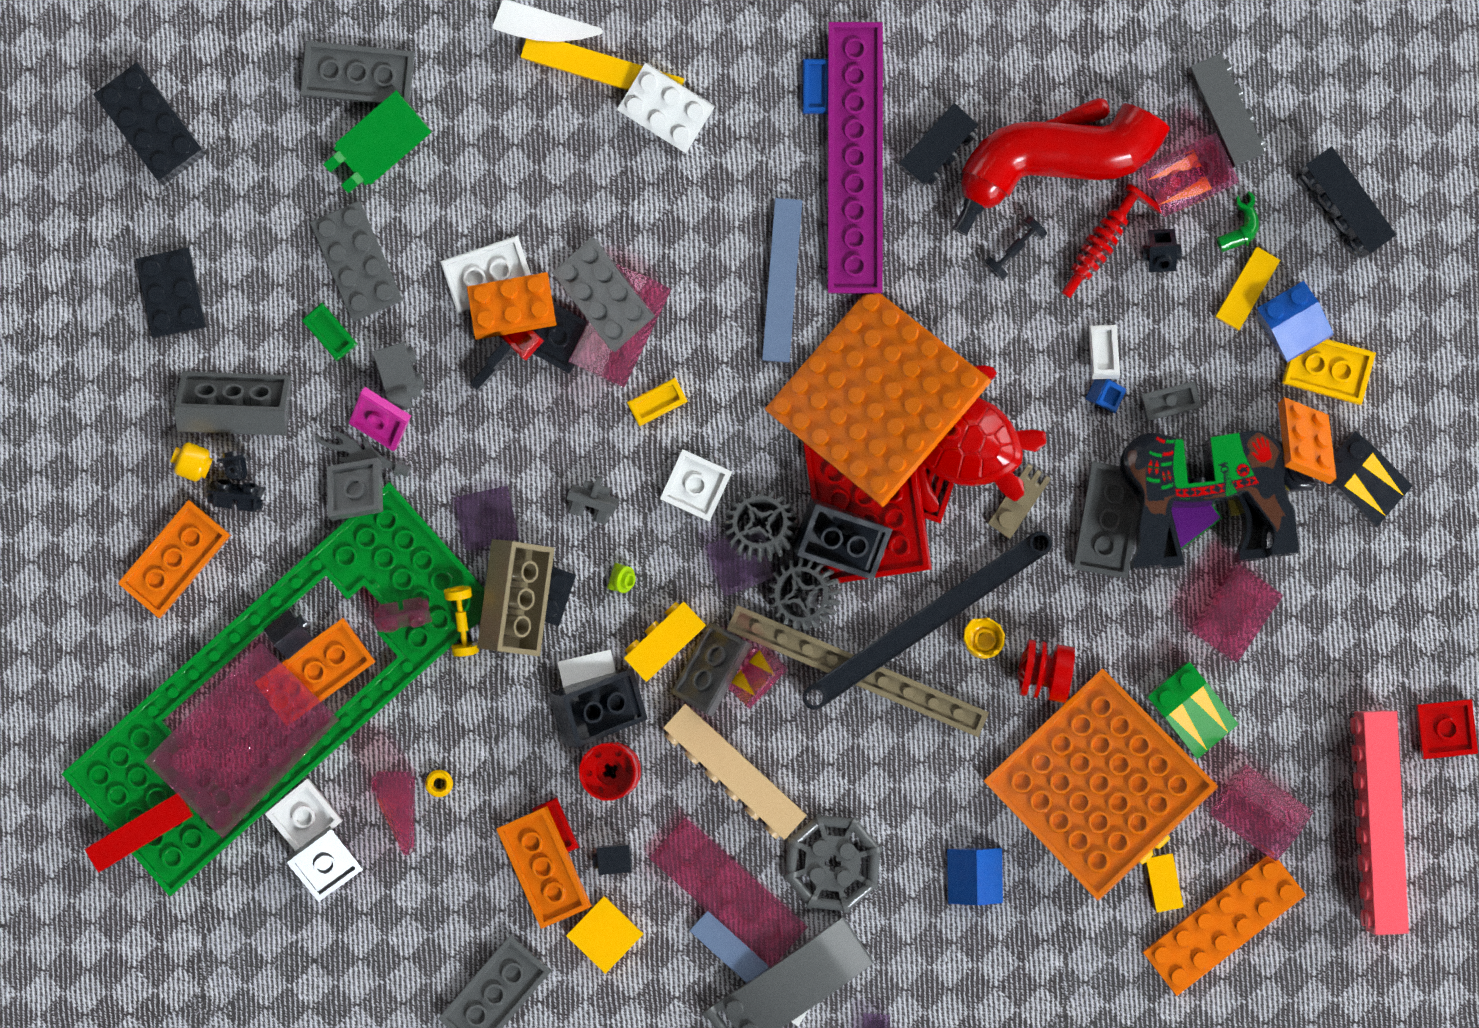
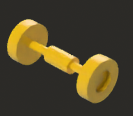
[444,586,479,657]

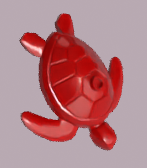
[917,365,1046,513]

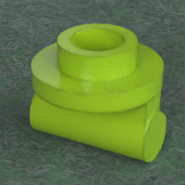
[607,562,636,593]

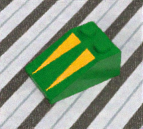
[1144,661,1239,759]

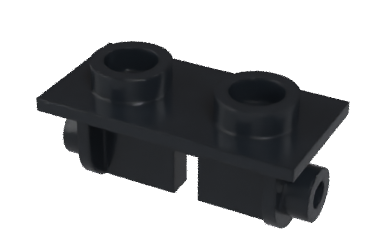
[216,451,252,481]
[206,479,266,512]

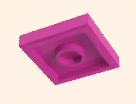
[348,387,411,451]

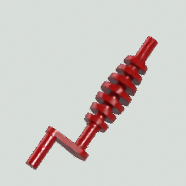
[1061,176,1181,298]

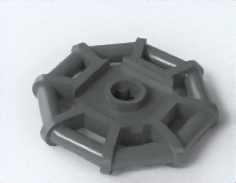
[783,813,883,913]

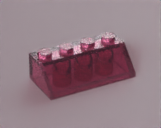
[568,264,672,388]

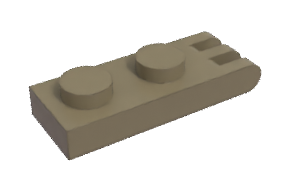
[987,463,1051,539]

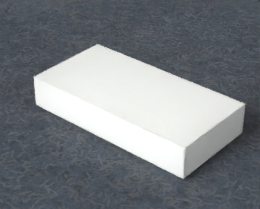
[1088,325,1120,379]
[557,649,616,687]

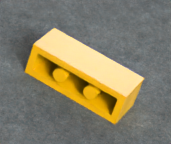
[624,602,706,682]

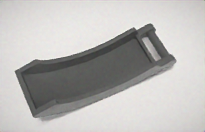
[701,917,874,1028]

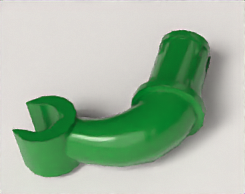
[1216,191,1259,252]

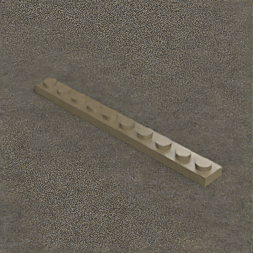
[727,605,989,738]

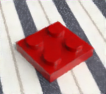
[1416,699,1478,759]

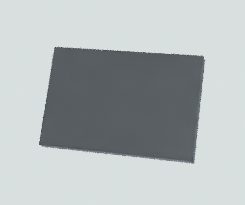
[671,622,752,717]

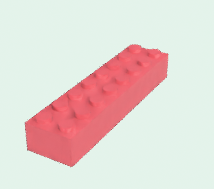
[1350,710,1409,935]

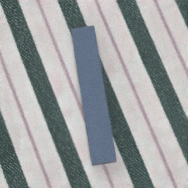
[762,198,802,363]

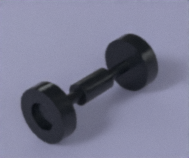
[983,215,1048,281]

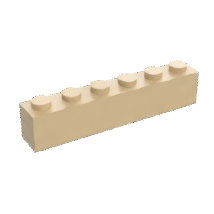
[663,704,807,840]

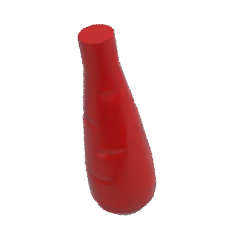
[1044,98,1110,125]

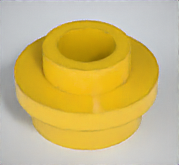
[425,770,453,797]

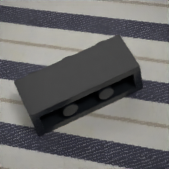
[898,103,979,188]

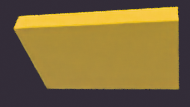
[1281,339,1376,405]

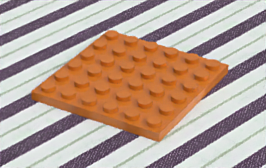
[764,287,991,507]
[984,668,1218,901]

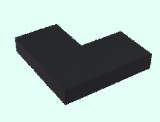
[470,342,516,392]

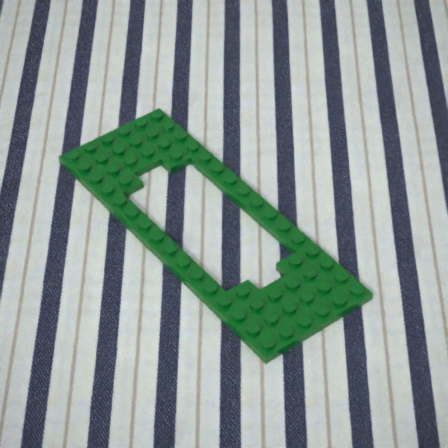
[62,482,485,897]

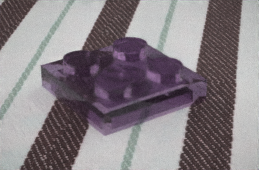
[454,486,520,551]

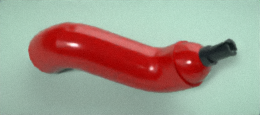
[952,103,1170,236]

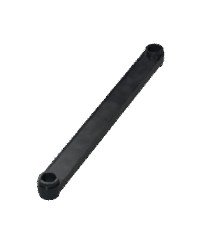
[802,531,1052,710]

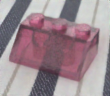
[1208,764,1314,861]

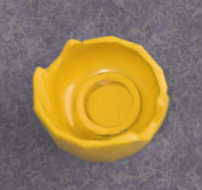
[963,617,1005,659]

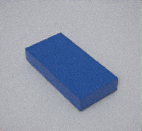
[803,59,828,114]

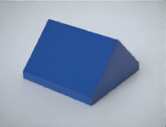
[947,848,1003,906]

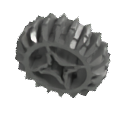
[723,489,798,563]
[767,557,842,631]

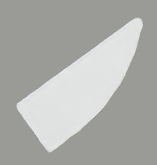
[492,0,603,42]

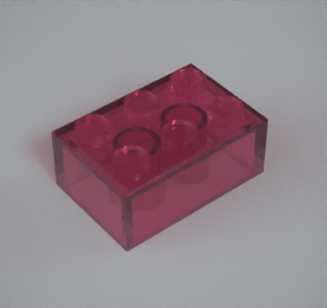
[1188,564,1284,663]

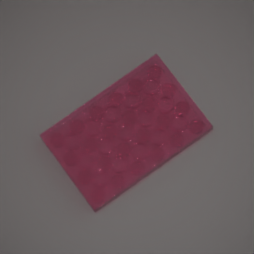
[144,643,340,838]

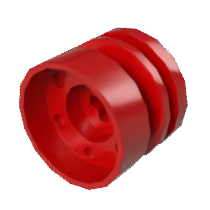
[1017,639,1075,703]
[579,742,641,801]

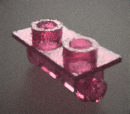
[373,597,432,632]

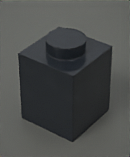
[264,609,313,659]
[592,843,633,875]

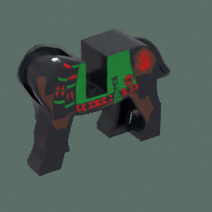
[1120,431,1316,570]

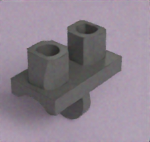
[567,476,620,525]

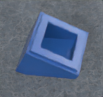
[1086,379,1127,413]

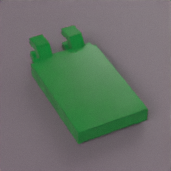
[323,90,433,193]

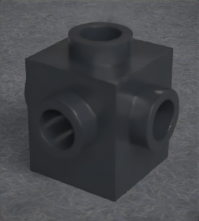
[1141,229,1182,273]

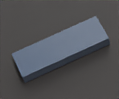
[689,910,769,982]

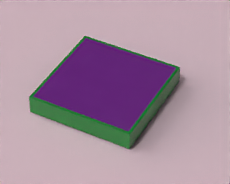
[1172,475,1222,549]

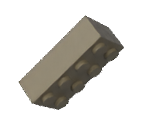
[477,539,555,656]

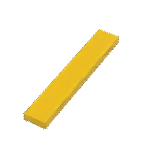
[521,38,684,91]

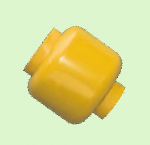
[170,442,213,482]

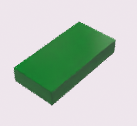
[302,303,358,362]

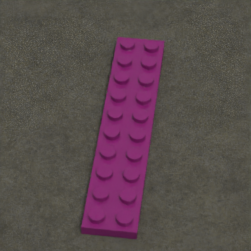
[828,22,883,294]

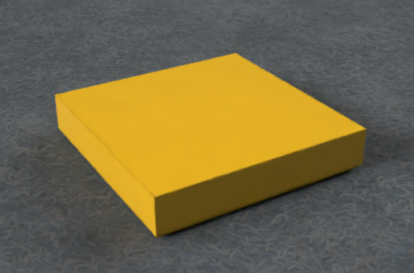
[566,896,644,974]

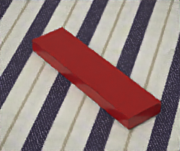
[84,792,194,873]

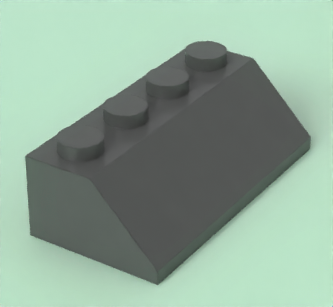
[174,371,291,436]

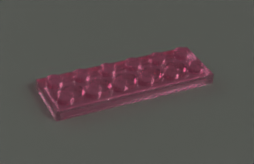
[649,817,808,967]

